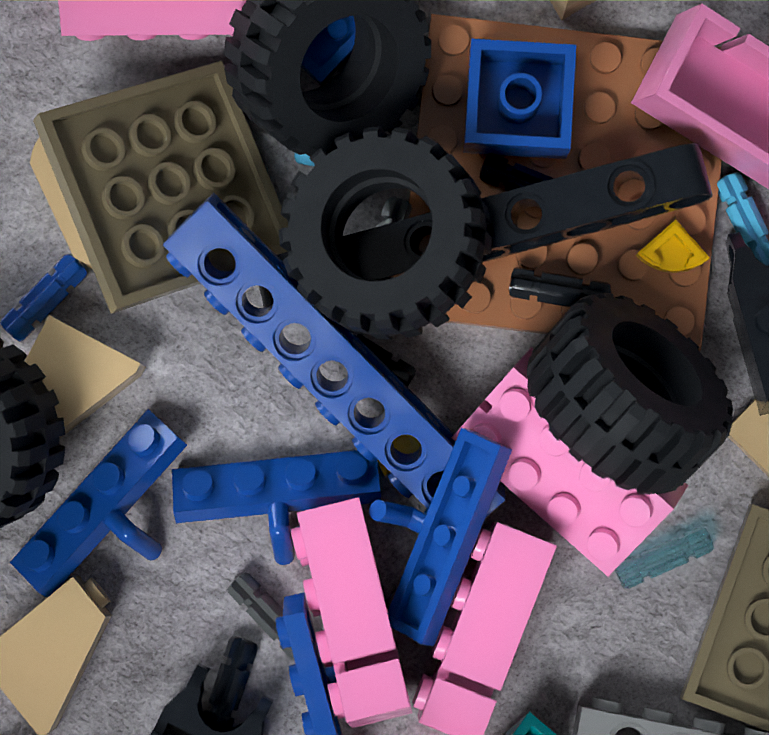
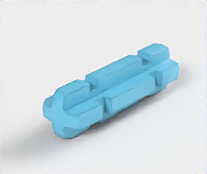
[717,172,769,266]

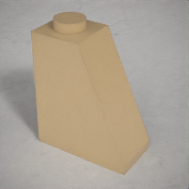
[25,315,146,439]
[0,576,112,735]

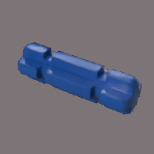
[0,254,88,342]

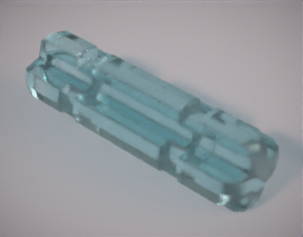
[615,526,714,589]

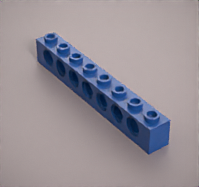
[163,192,505,518]

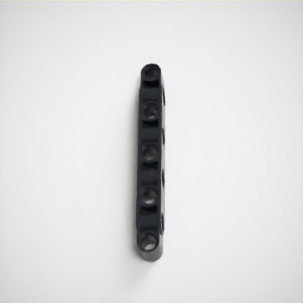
[259,143,713,308]

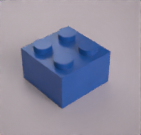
[463,38,576,159]

